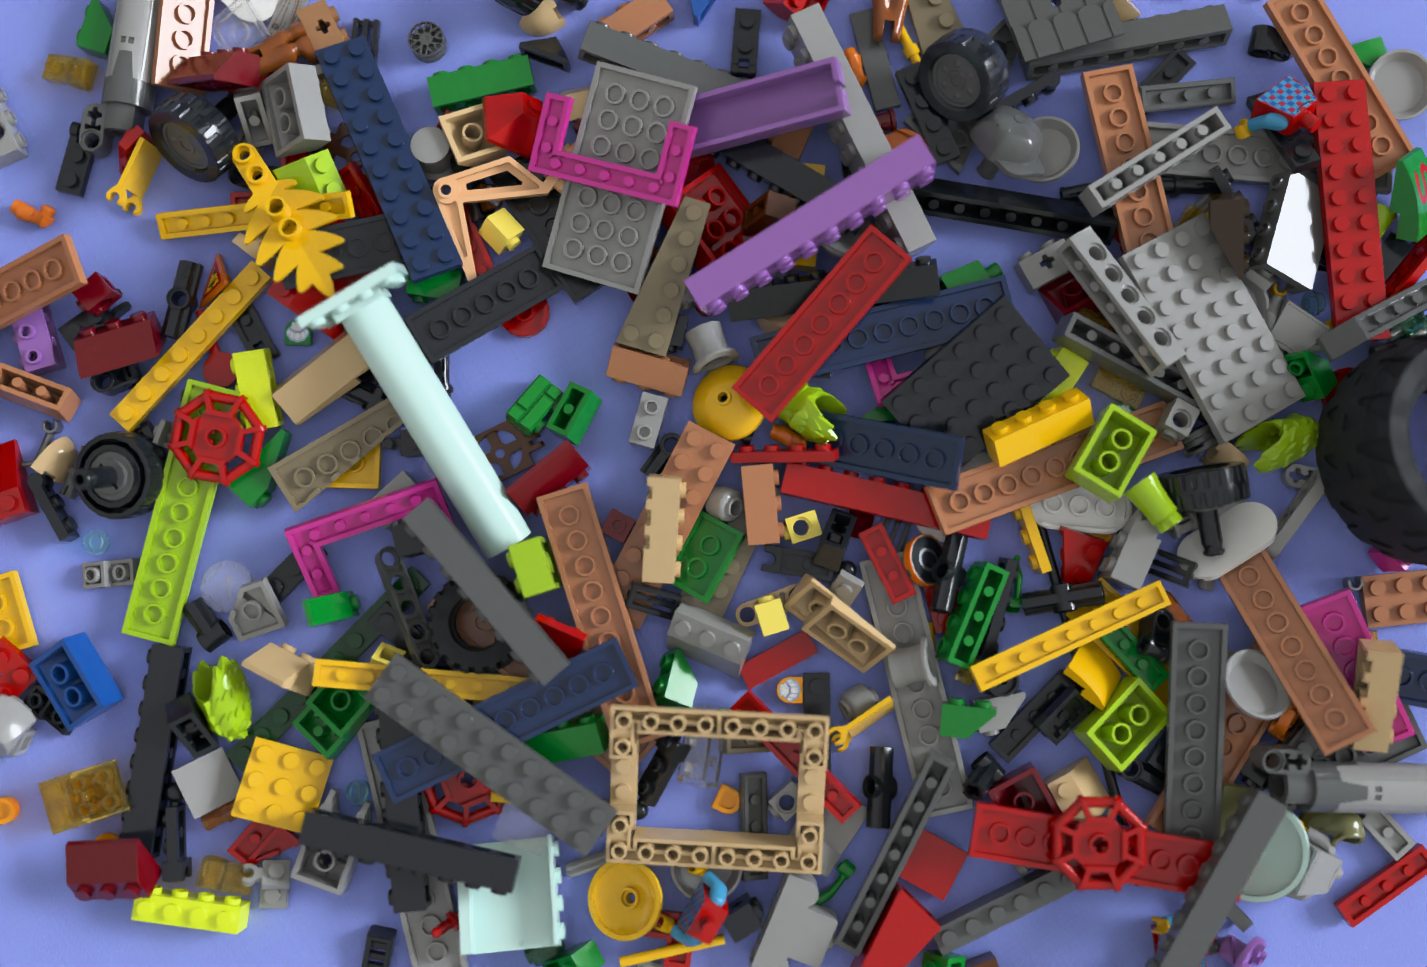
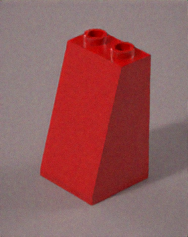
[850,881,941,967]

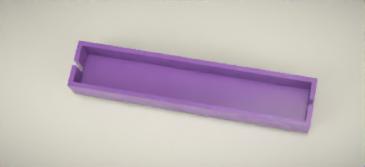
[688,56,852,158]
[684,134,936,316]

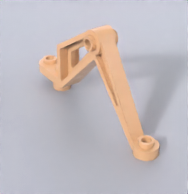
[433,142,575,282]

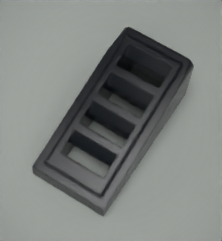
[362,925,397,967]

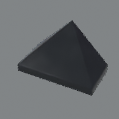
[519,37,571,73]

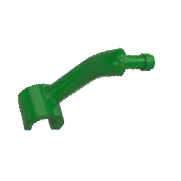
[1005,555,1023,613]
[816,859,856,905]

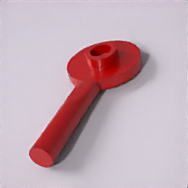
[195,309,237,388]

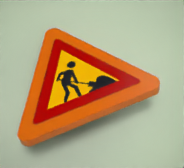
[199,254,232,308]

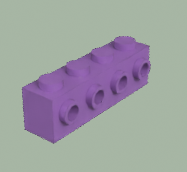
[12,305,67,376]

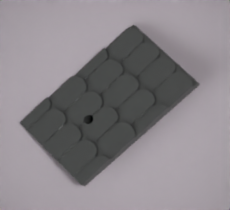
[997,0,1125,64]

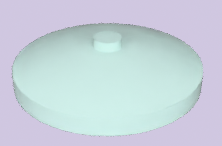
[1240,798,1310,902]

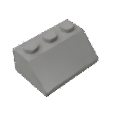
[260,62,331,158]
[666,601,756,679]

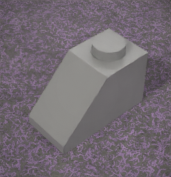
[233,86,273,148]
[969,690,1026,736]

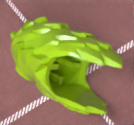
[777,383,847,444]
[1234,413,1320,473]
[192,656,253,742]

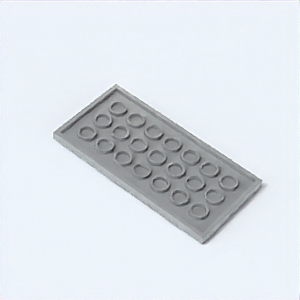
[542,61,698,295]
[1118,212,1306,445]

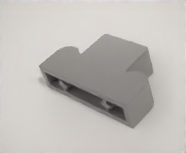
[749,872,838,967]

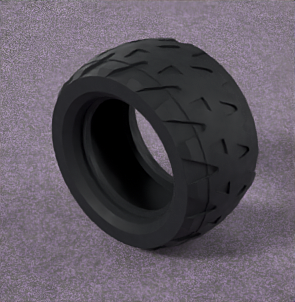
[1315,333,1427,565]

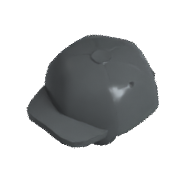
[969,105,1045,180]

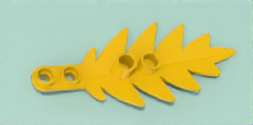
[232,143,345,298]

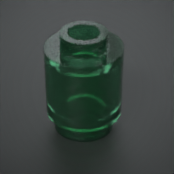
[524,939,566,967]

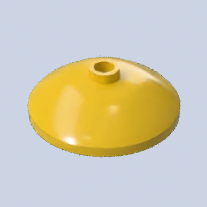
[692,365,764,441]
[588,862,662,941]

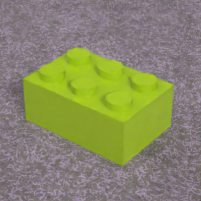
[1063,403,1157,503]
[506,536,563,598]
[1073,676,1167,772]

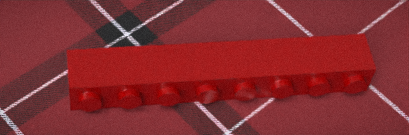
[780,462,991,541]

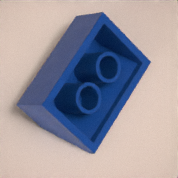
[28,632,125,732]

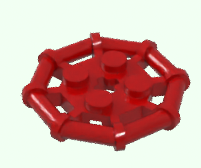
[167,388,267,487]
[423,771,504,827]
[1050,794,1148,892]

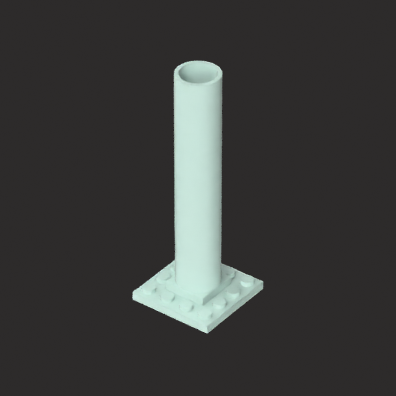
[295,262,532,559]

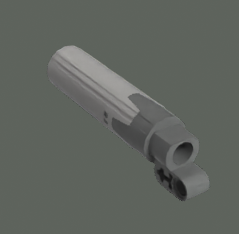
[79,0,159,158]
[1249,744,1427,815]

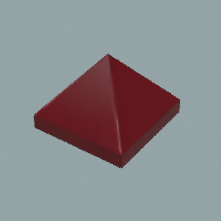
[848,510,875,539]

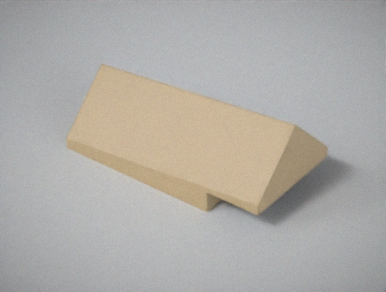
[271,330,370,426]
[783,573,896,673]

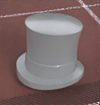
[410,126,454,181]
[685,321,740,374]
[888,636,939,689]

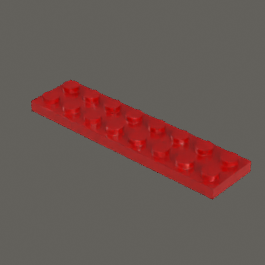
[731,224,912,423]

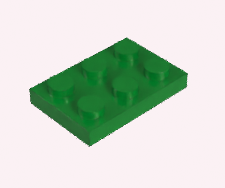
[673,510,746,604]

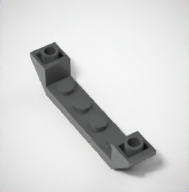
[1316,279,1427,362]

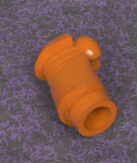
[843,47,867,88]
[10,199,56,229]
[769,423,807,448]

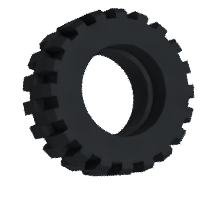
[426,574,532,674]

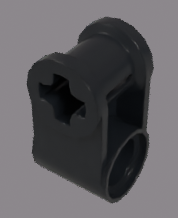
[1247,24,1292,62]
[90,362,143,396]
[1136,609,1175,664]

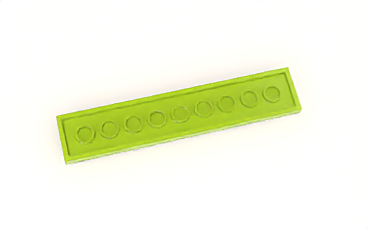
[121,378,240,646]

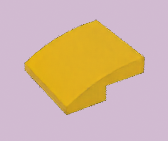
[1063,641,1122,710]

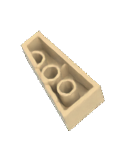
[642,474,687,584]
[1350,638,1404,753]

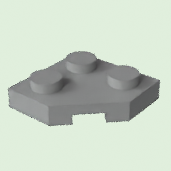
[228,577,289,642]

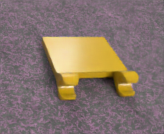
[106,137,162,216]
[829,695,894,753]

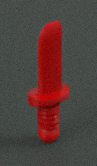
[431,910,459,938]

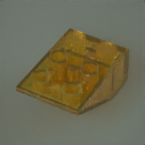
[38,759,130,835]

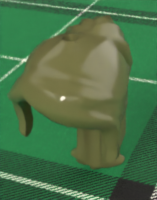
[1299,812,1366,847]

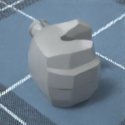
[0,693,37,757]

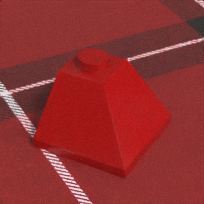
[482,92,543,159]

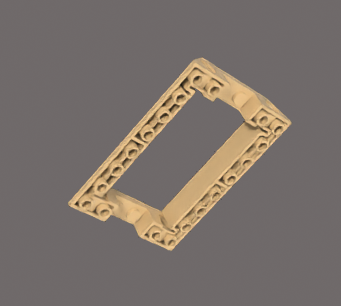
[606,704,830,875]

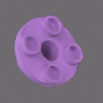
[1218,935,1268,967]

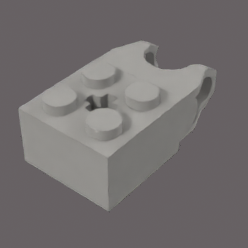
[1097,502,1161,590]
[290,788,374,896]

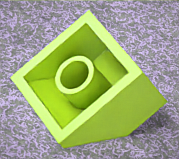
[272,149,346,194]

